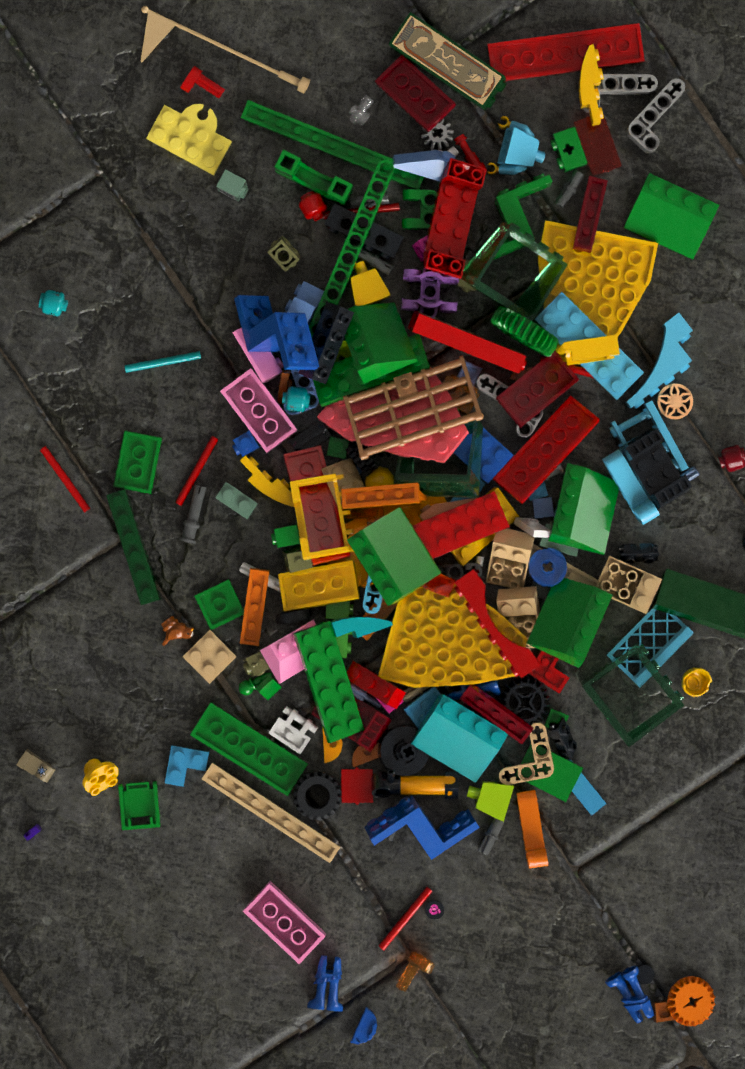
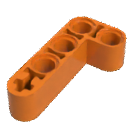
[516,790,548,869]

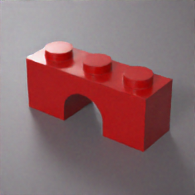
[347,661,406,709]

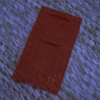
[574,114,622,176]

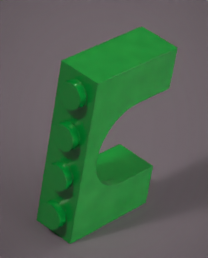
[275,150,353,207]

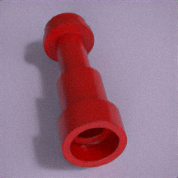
[454,134,487,169]

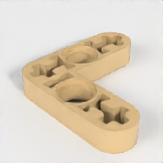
[499,722,554,785]

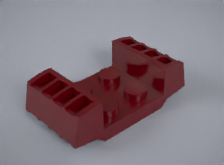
[310,697,391,752]

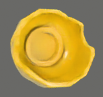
[365,466,394,487]
[681,668,712,697]

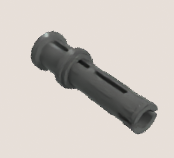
[179,485,207,544]

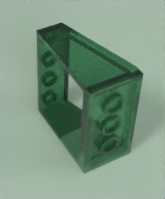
[461,222,568,321]
[394,420,483,498]
[581,643,684,747]

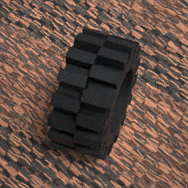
[345,442,378,477]

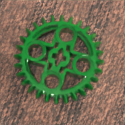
[491,306,559,357]

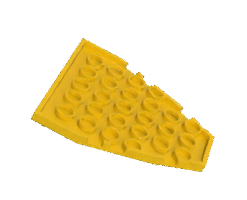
[537,220,658,365]
[378,575,528,688]

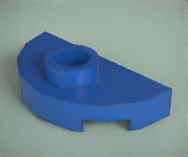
[350,1007,377,1044]

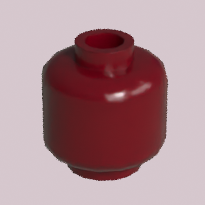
[718,444,745,472]

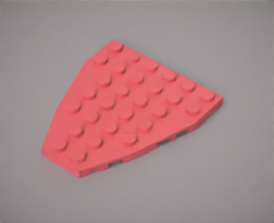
[317,367,469,463]

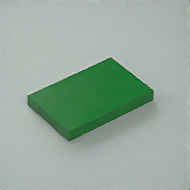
[113,430,162,494]
[515,742,583,802]

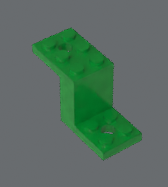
[477,173,553,265]

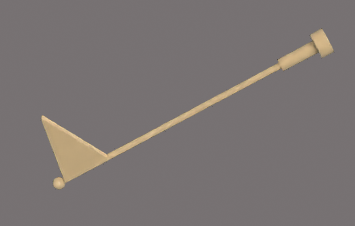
[141,6,310,94]

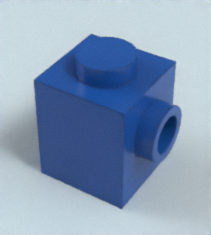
[232,430,260,457]

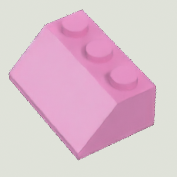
[232,328,284,384]
[260,620,316,684]

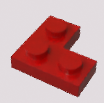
[528,651,570,694]

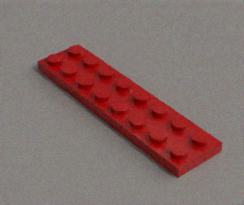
[487,23,645,81]

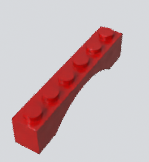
[454,569,541,678]

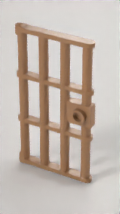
[343,355,484,460]

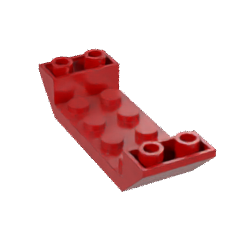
[423,158,487,279]

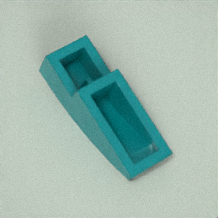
[331,617,393,638]

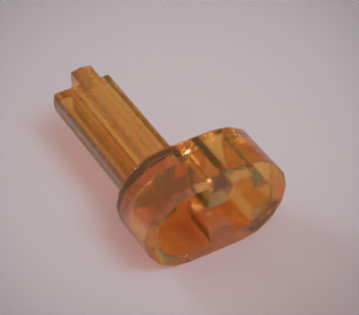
[343,506,384,526]
[396,952,435,992]

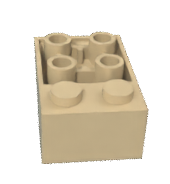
[486,528,535,588]
[595,556,662,614]
[496,586,540,648]

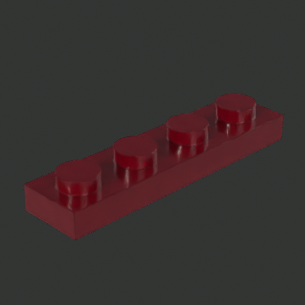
[572,176,608,253]
[460,684,534,744]

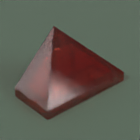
[421,574,456,598]

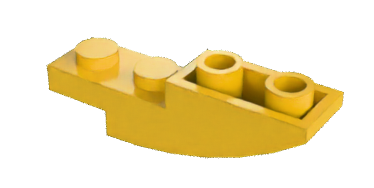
[579,44,603,126]
[240,456,294,507]

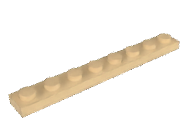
[202,762,341,863]

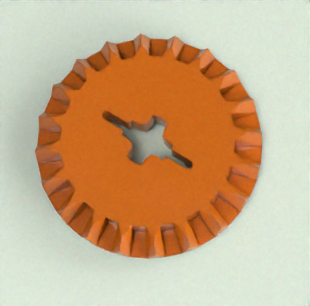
[667,976,716,1026]

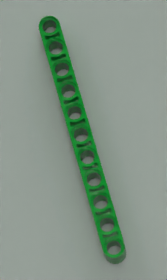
[309,160,395,337]

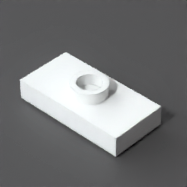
[514,517,551,538]

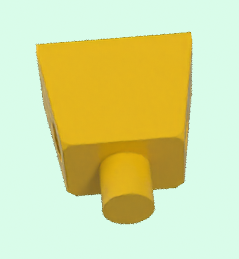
[350,261,391,306]

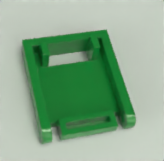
[118,781,161,830]

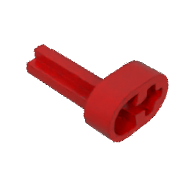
[180,66,225,99]

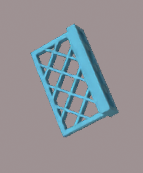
[607,608,693,688]

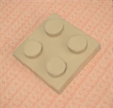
[321,458,365,504]
[183,630,237,684]

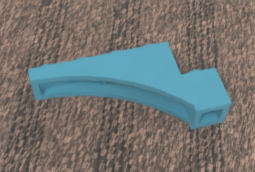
[625,313,693,409]

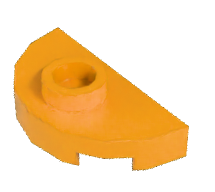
[322,726,343,763]

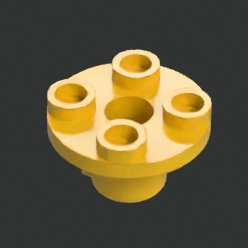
[82,759,118,796]

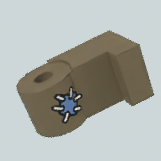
[16,749,56,783]

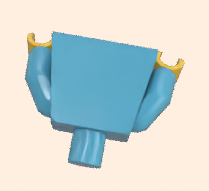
[487,116,545,175]

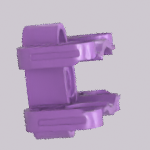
[401,268,459,318]

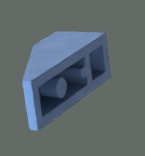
[393,150,455,182]

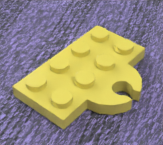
[146,104,232,176]

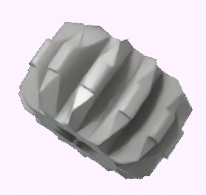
[421,118,454,150]

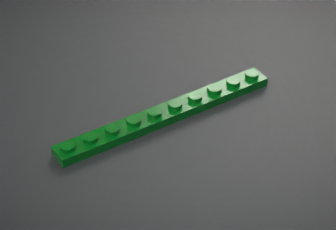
[241,100,424,190]

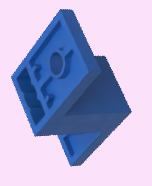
[234,295,319,370]
[365,795,480,860]

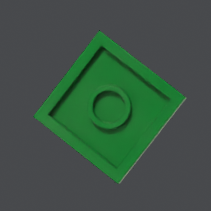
[195,579,244,630]

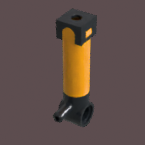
[372,769,459,799]

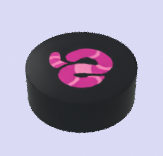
[425,900,444,920]

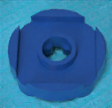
[529,548,567,587]

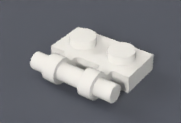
[269,706,318,754]

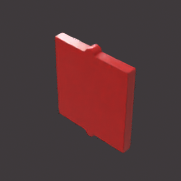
[341,767,373,805]

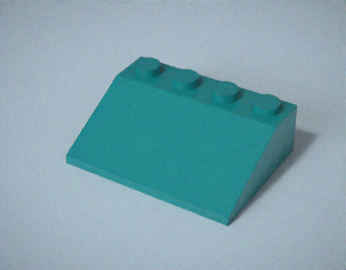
[410,694,508,783]

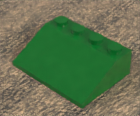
[623,173,719,260]
[345,302,417,384]
[548,463,619,555]
[347,507,441,606]
[526,578,613,668]

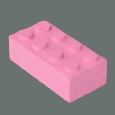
[220,368,298,453]
[243,881,326,964]

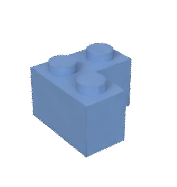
[285,281,324,326]

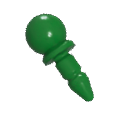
[239,672,272,696]

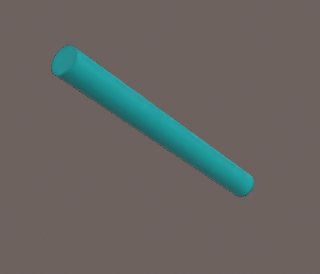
[125,351,201,373]

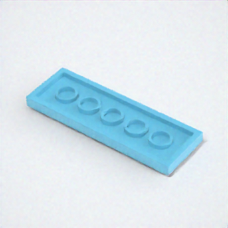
[534,292,644,400]

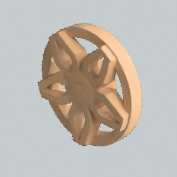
[657,383,693,420]

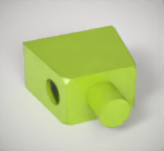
[466,781,514,822]

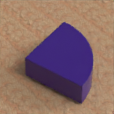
[23,824,42,841]

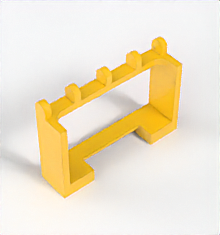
[557,335,620,366]
[290,473,354,560]

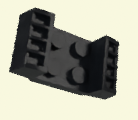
[620,428,692,510]

